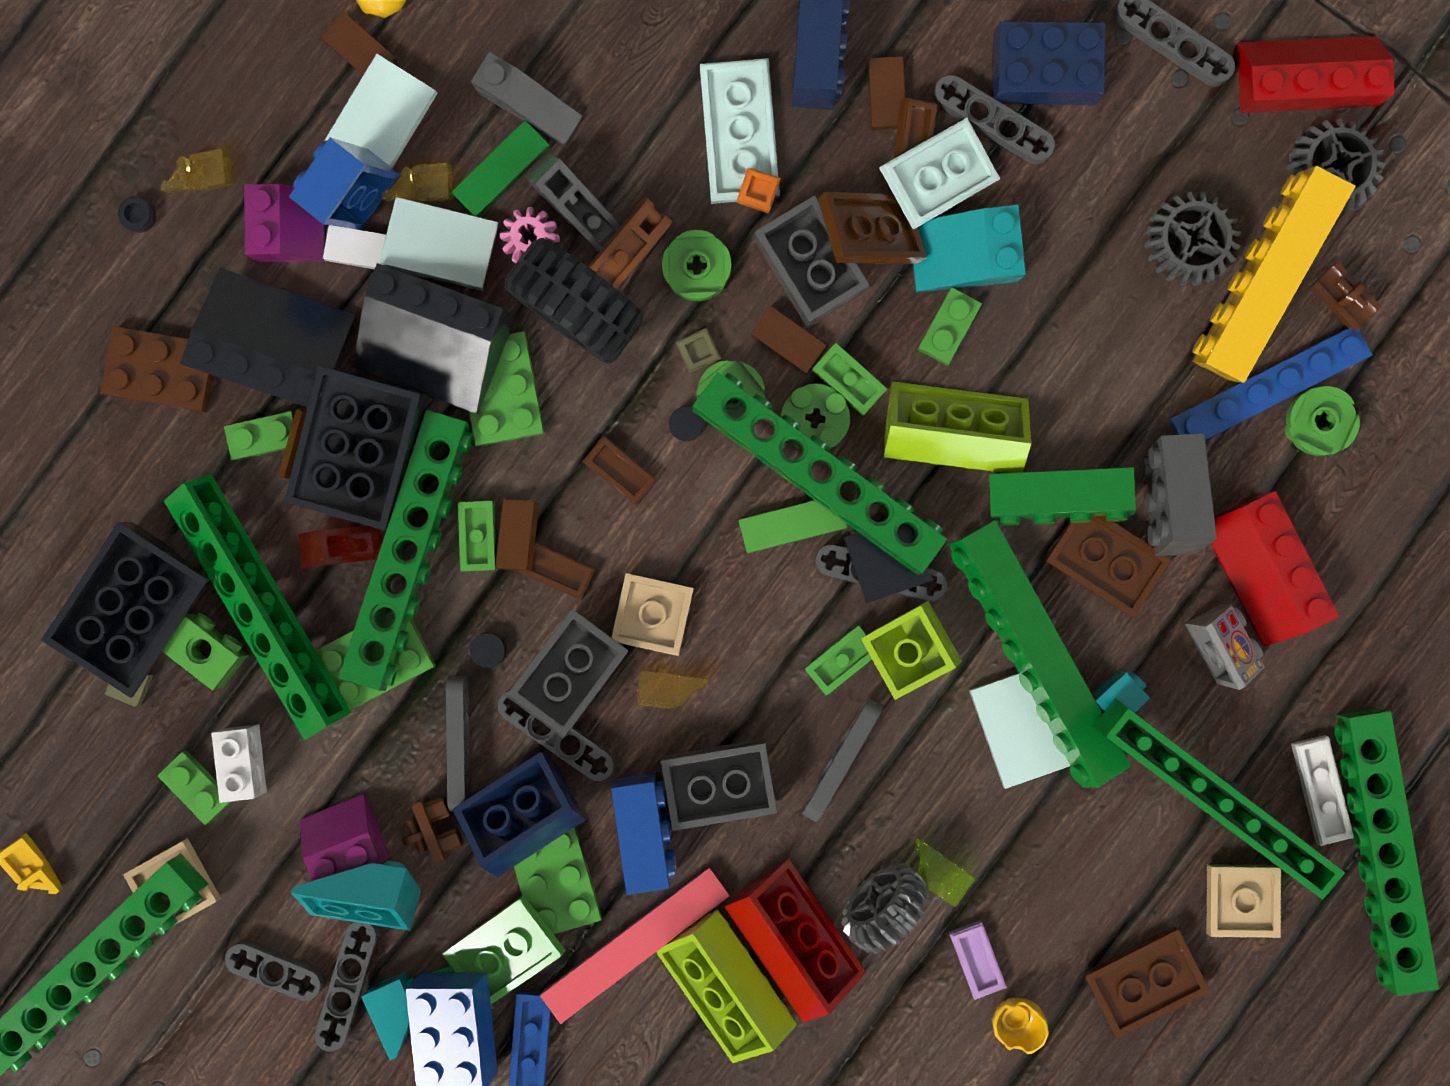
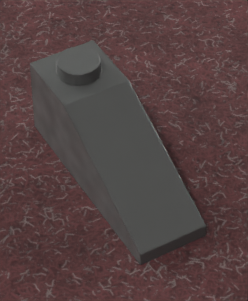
[471,51,583,146]
[525,154,621,253]

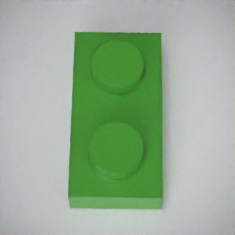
[917,287,982,366]
[812,343,887,416]
[224,411,295,461]
[458,501,497,571]
[804,625,872,696]
[158,750,232,825]

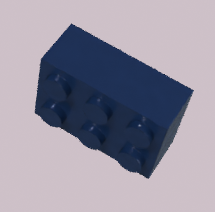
[792,0,850,110]
[992,21,1105,105]
[453,752,586,877]

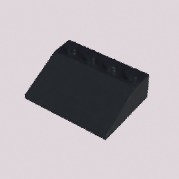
[353,263,515,414]
[180,268,356,407]
[284,365,430,530]
[41,522,210,698]

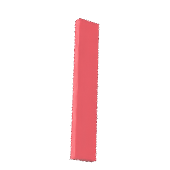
[540,866,730,1024]

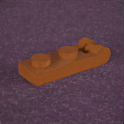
[587,197,672,289]

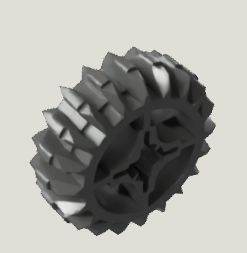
[1286,118,1386,213]
[1144,191,1242,287]
[841,862,930,954]

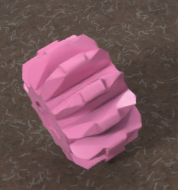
[500,207,560,264]

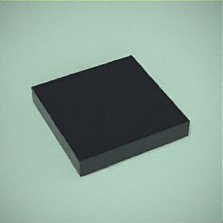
[843,524,933,604]

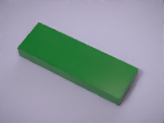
[451,120,551,217]

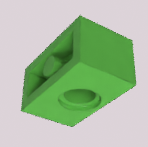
[163,613,249,691]

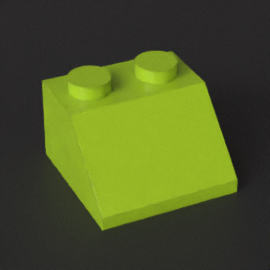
[861,601,962,700]

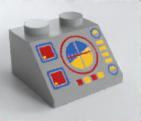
[1185,604,1265,690]

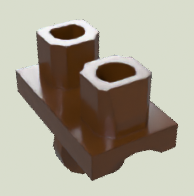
[1309,262,1382,332]
[401,796,464,864]

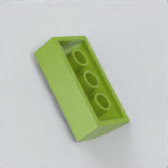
[884,381,1031,473]
[656,910,797,1063]

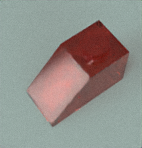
[298,526,382,569]

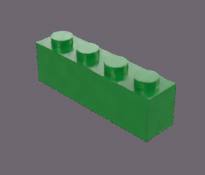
[989,467,1136,526]

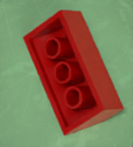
[1237,36,1395,113]
[1210,491,1340,646]
[724,859,866,1022]

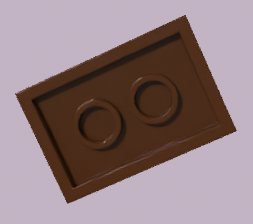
[818,191,927,264]
[100,326,213,413]
[1044,516,1172,618]
[1082,926,1210,1039]

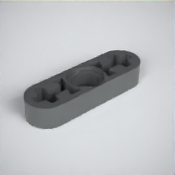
[225,940,325,1001]

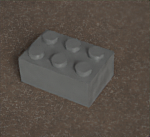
[754,195,870,328]
[1140,433,1217,556]
[507,609,628,739]
[661,738,777,831]

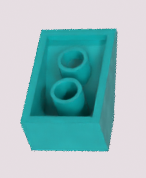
[913,205,1026,293]
[291,861,421,931]

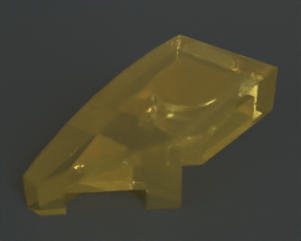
[160,149,233,192]
[382,163,453,202]
[636,670,708,709]

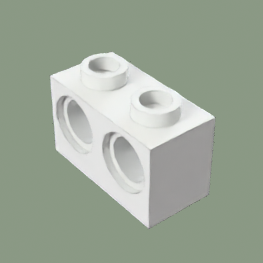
[212,724,267,803]

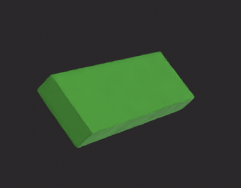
[738,501,847,553]

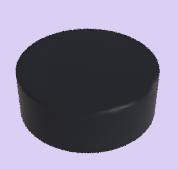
[118,196,157,233]
[669,406,703,442]
[470,633,506,668]

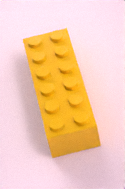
[1192,166,1356,383]

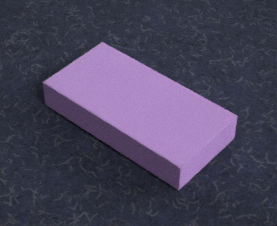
[949,920,1007,1000]

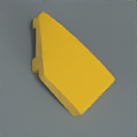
[0,833,62,894]

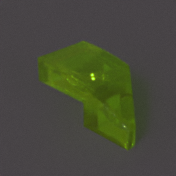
[915,838,975,907]

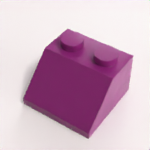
[244,184,326,262]
[300,793,390,881]

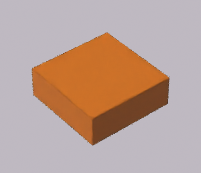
[737,167,781,214]

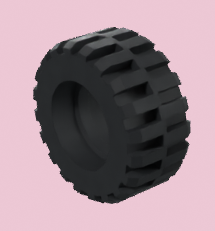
[504,238,643,364]

